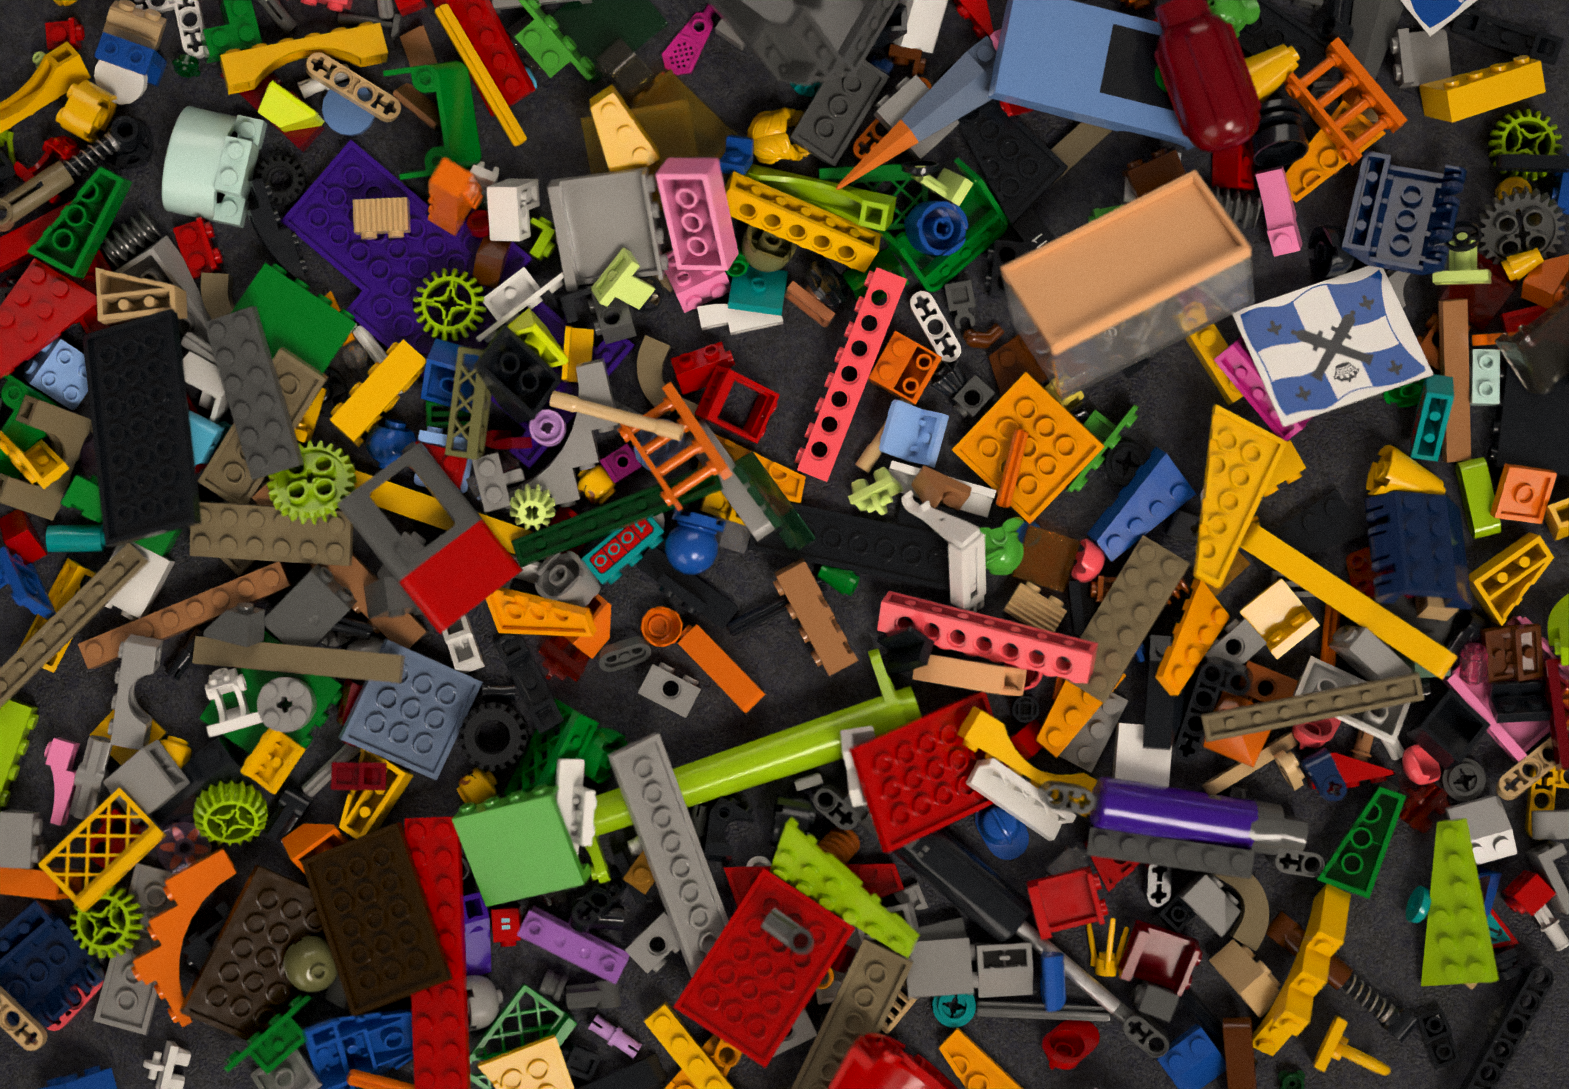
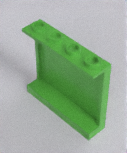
[452,784,592,907]

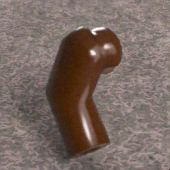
[963,323,1005,349]

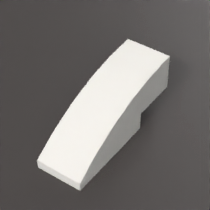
[697,304,783,335]
[442,614,485,673]

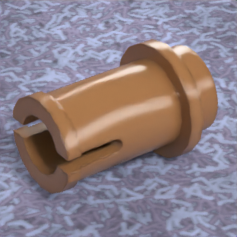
[1350,729,1374,762]

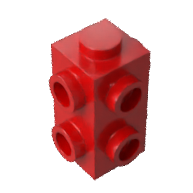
[671,341,735,395]

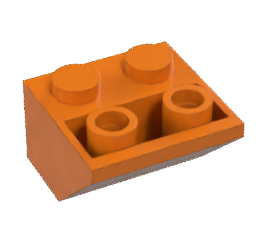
[868,331,942,405]

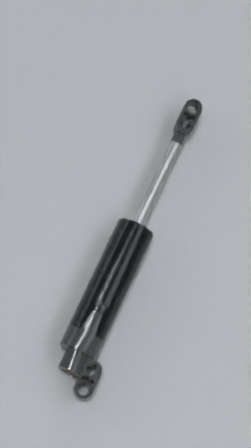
[813,783,1169,1058]

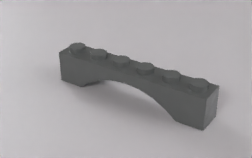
[1085,827,1255,879]

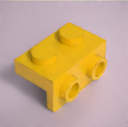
[240,728,306,794]

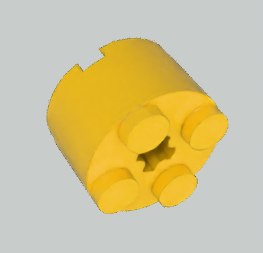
[56,80,117,143]

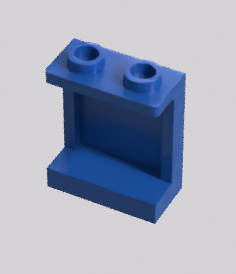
[95,32,167,87]

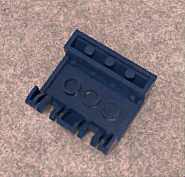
[1342,150,1467,275]
[1364,491,1472,609]
[0,900,105,1048]

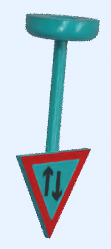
[1405,885,1519,949]

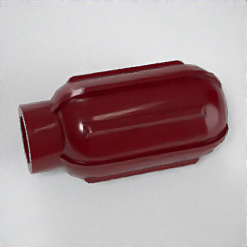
[1154,0,1261,153]

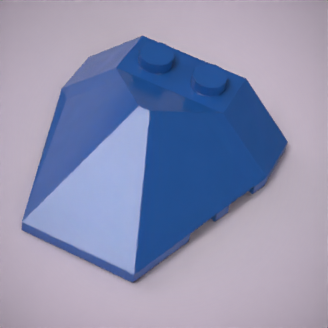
[302,1009,414,1089]

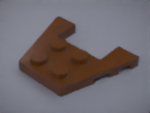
[988,325,1100,397]

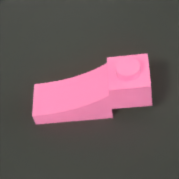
[1255,165,1303,257]
[44,737,80,826]

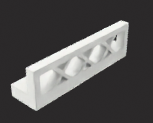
[889,461,996,518]
[966,758,1077,841]

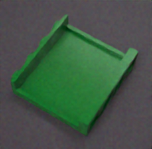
[230,263,358,374]
[200,629,344,754]

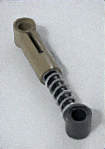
[0,116,141,232]

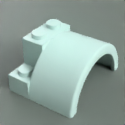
[162,106,267,228]

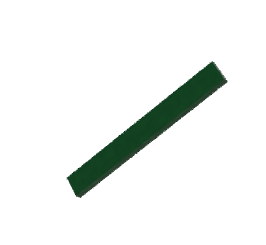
[511,465,724,567]

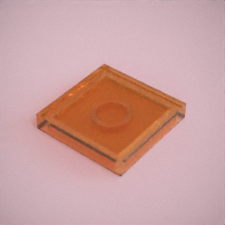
[1012,524,1081,592]

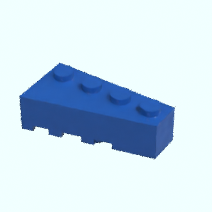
[1087,447,1196,562]

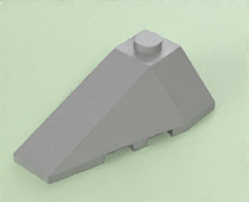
[115,235,212,342]

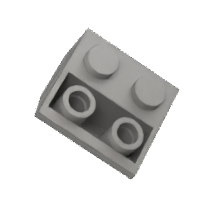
[975,940,1033,998]

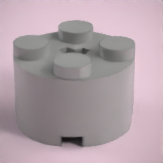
[535,551,600,607]
[257,677,317,732]

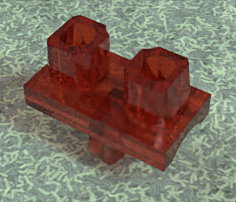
[539,636,590,682]
[1399,782,1451,833]

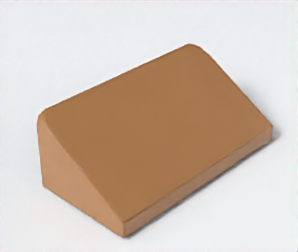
[400,25,438,67]
[393,83,441,131]

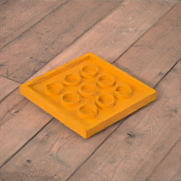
[952,371,1105,524]

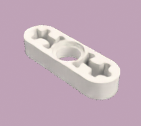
[910,291,961,363]

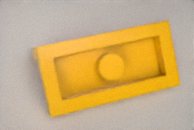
[561,326,595,383]

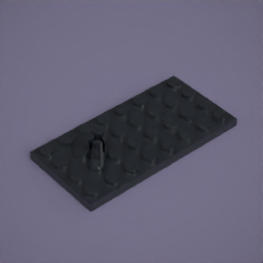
[82,309,202,547]

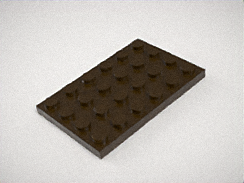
[301,823,453,1016]
[179,864,327,1041]

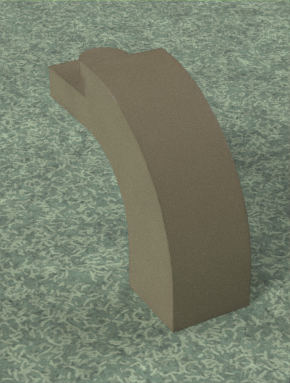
[201,272,235,319]
[637,335,700,418]
[1213,874,1269,951]

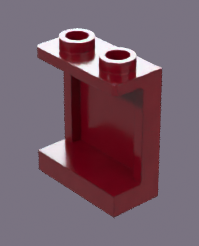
[1117,920,1202,997]

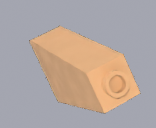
[912,654,1027,696]

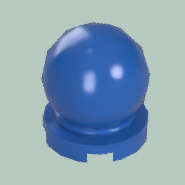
[665,508,726,575]

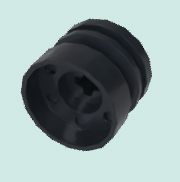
[1249,99,1309,168]

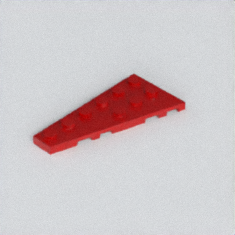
[0,258,97,379]

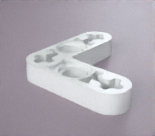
[134,0,205,59]

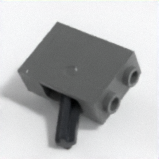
[264,564,373,647]

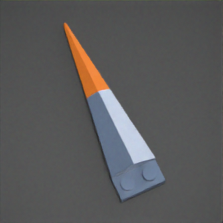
[836,36,997,190]

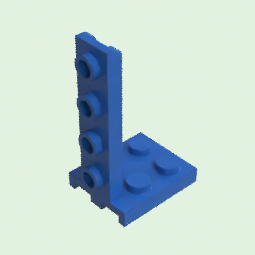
[0,546,56,620]

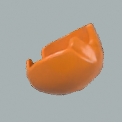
[640,606,683,647]

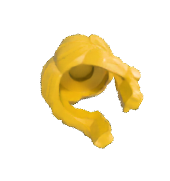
[747,107,811,164]

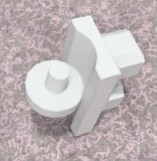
[143,1040,191,1089]

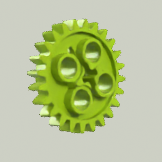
[267,441,357,525]

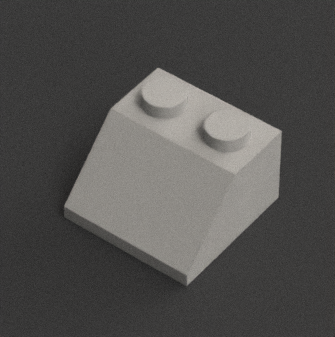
[1445,793,1518,865]

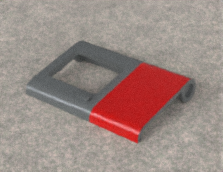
[337,441,523,634]

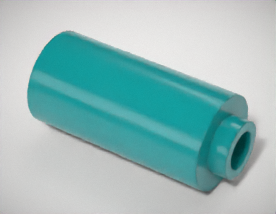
[46,524,105,552]

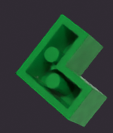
[200,0,262,63]

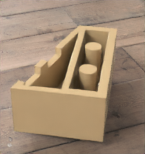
[96,268,188,327]

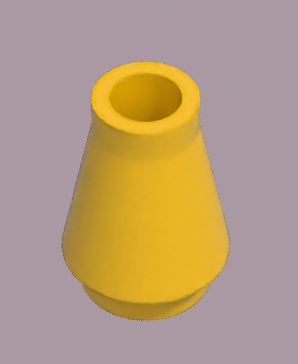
[1501,248,1544,281]

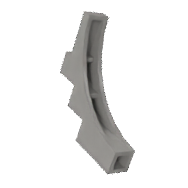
[506,358,618,509]

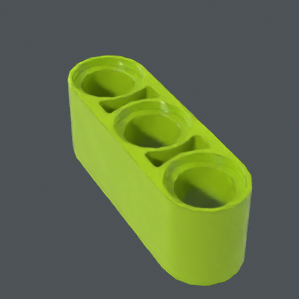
[1455,457,1501,539]

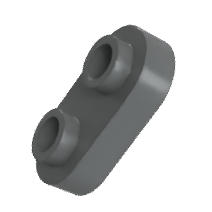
[597,636,651,672]

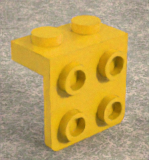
[0,430,69,489]

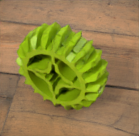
[1488,109,1563,181]
[413,268,487,341]
[193,779,268,847]
[70,885,144,959]

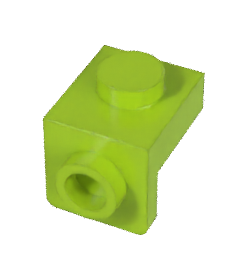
[530,217,556,261]

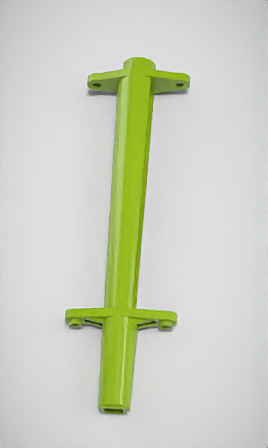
[584,648,921,884]

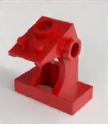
[14,136,80,207]

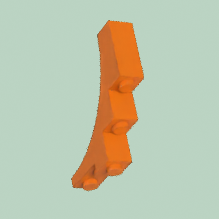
[131,847,237,1027]

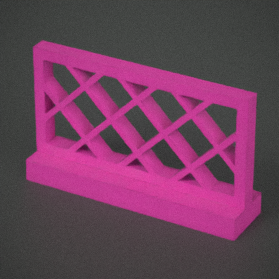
[1214,335,1312,441]

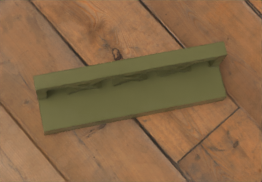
[445,346,492,460]

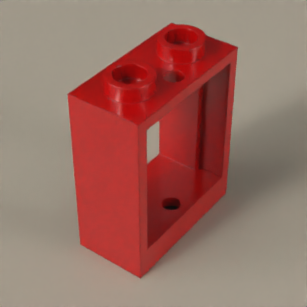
[694,365,780,444]

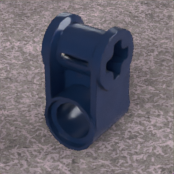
[1301,747,1347,801]

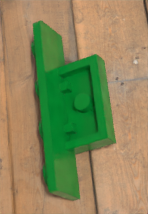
[224,994,312,1075]

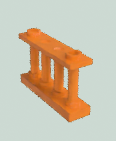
[1283,37,1407,166]
[617,382,733,511]

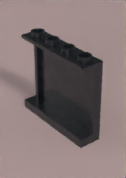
[1488,360,1569,476]

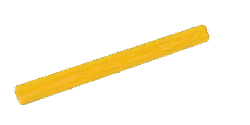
[434,4,527,146]

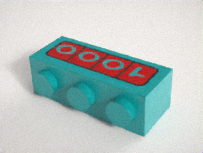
[1410,375,1455,462]
[582,517,665,585]

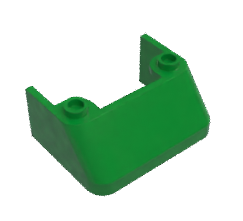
[383,61,482,180]
[877,158,1008,292]
[0,373,60,479]

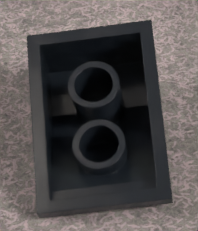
[473,325,562,423]

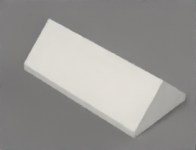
[893,0,948,53]
[1293,656,1410,745]

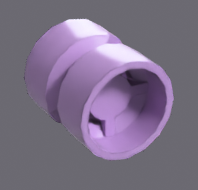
[529,409,567,447]

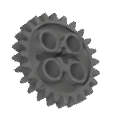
[1476,187,1566,269]

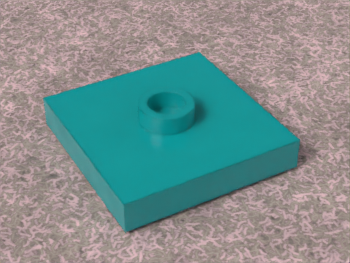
[728,266,788,316]

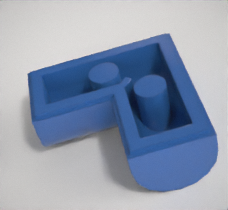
[1040,952,1066,1012]

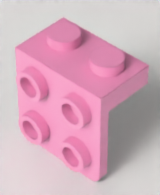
[665,250,731,313]

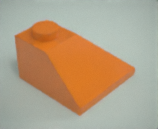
[565,594,611,659]
[1203,691,1271,768]
[281,824,349,875]

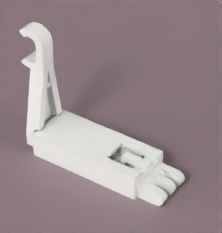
[902,490,986,612]

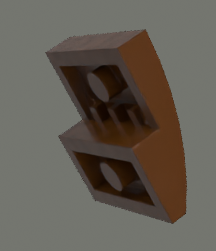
[1481,624,1544,684]

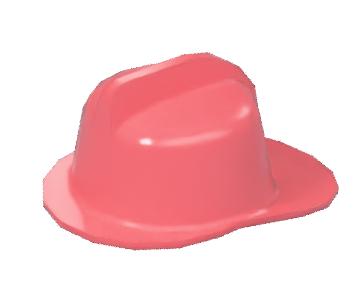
[1292,718,1341,750]

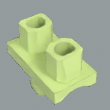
[848,467,904,515]

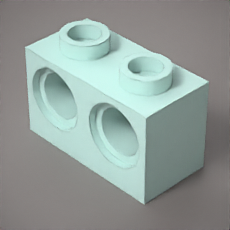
[1469,349,1500,406]

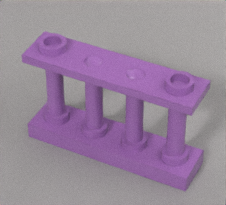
[517,905,630,984]

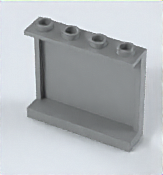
[548,167,669,292]

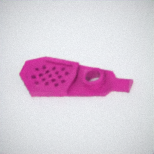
[662,4,715,76]

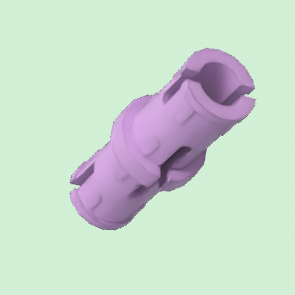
[588,1014,642,1059]

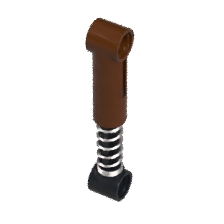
[1266,911,1419,1043]

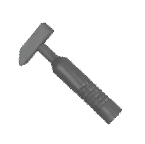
[338,13,402,40]

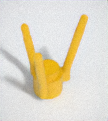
[1086,918,1129,977]

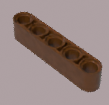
[1223,1016,1257,1089]

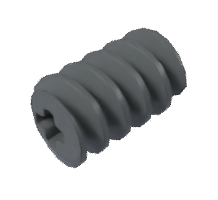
[1211,185,1261,229]
[101,211,162,268]

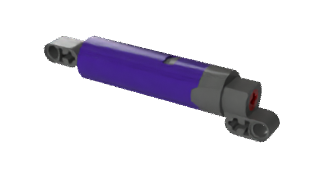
[1038,777,1325,877]

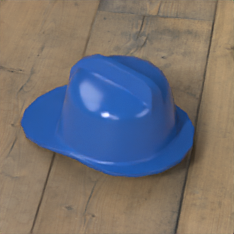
[975,804,1029,860]

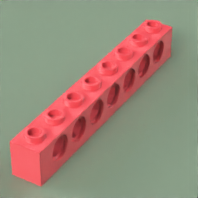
[794,267,907,482]
[877,591,1098,684]

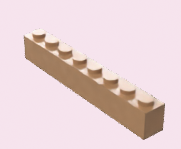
[252,480,428,649]
[78,562,295,669]

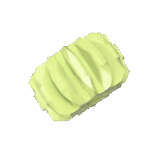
[510,483,555,531]

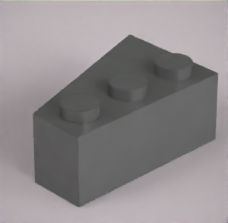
[364,576,424,619]

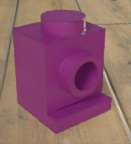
[600,444,643,484]

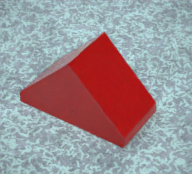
[0,509,48,565]
[1009,719,1042,761]

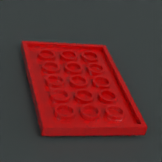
[849,691,1009,853]
[674,868,855,1068]

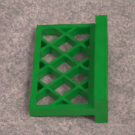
[818,164,928,231]
[504,698,599,796]
[470,983,577,1089]

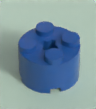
[904,200,968,256]

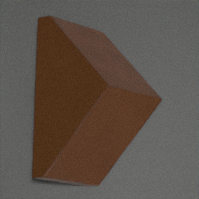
[472,235,512,289]

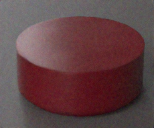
[467,210,490,238]

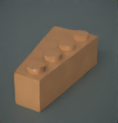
[773,557,858,676]

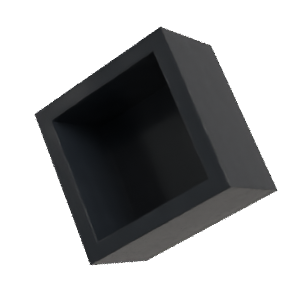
[1406,688,1490,770]

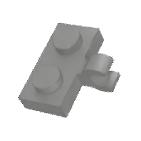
[471,453,525,513]

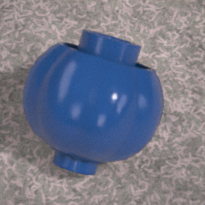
[366,418,417,469]

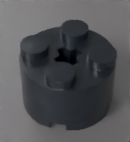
[769,794,816,849]

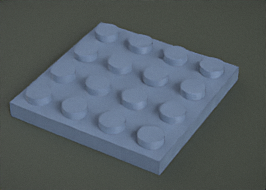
[338,638,483,780]

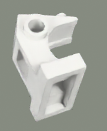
[205,668,263,737]

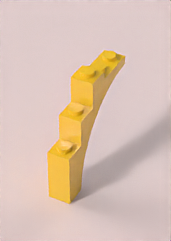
[1252,883,1351,1056]

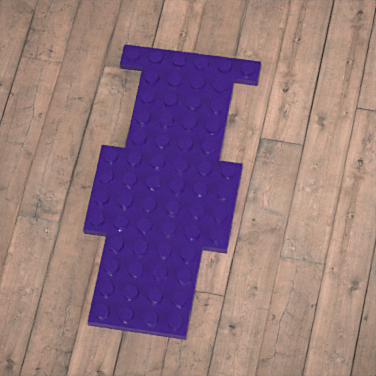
[281,140,635,469]

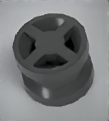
[539,968,569,1002]

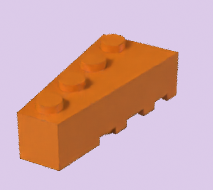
[428,158,484,236]

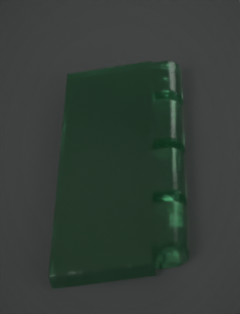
[732,451,816,550]

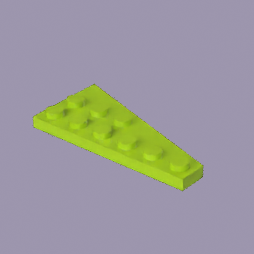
[769,817,920,958]
[1421,818,1499,986]

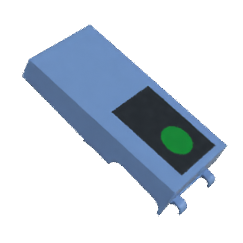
[988,0,1195,150]

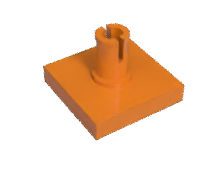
[1490,463,1557,524]

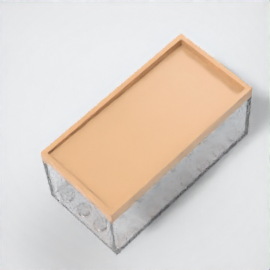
[1000,170,1255,400]

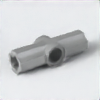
[69,735,113,819]

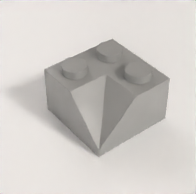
[0,809,48,869]
[1176,871,1241,937]

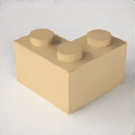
[1209,939,1281,1018]

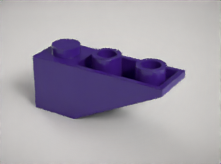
[463,892,492,976]

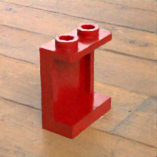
[1027,866,1109,940]

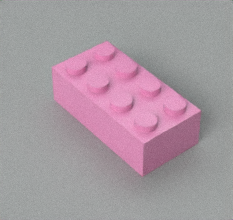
[656,158,739,271]

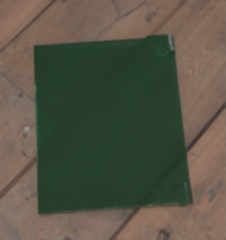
[552,0,669,85]

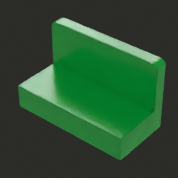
[843,249,909,303]

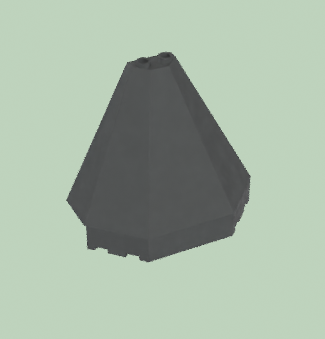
[705,0,900,86]

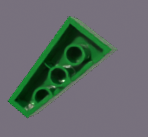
[27,167,132,278]
[60,475,182,557]
[1316,786,1406,899]

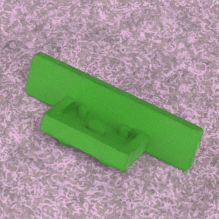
[515,0,596,81]
[1066,404,1139,493]

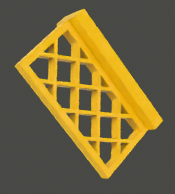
[38,787,166,912]

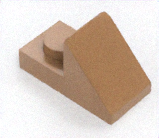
[911,465,972,511]

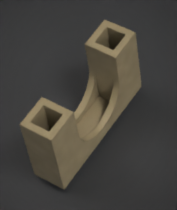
[0,395,92,521]

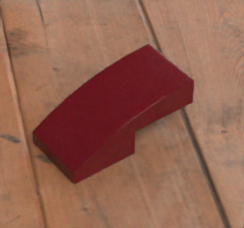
[485,430,532,449]
[331,762,387,791]

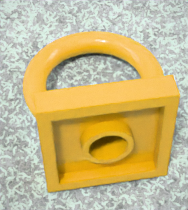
[1312,1015,1391,1076]

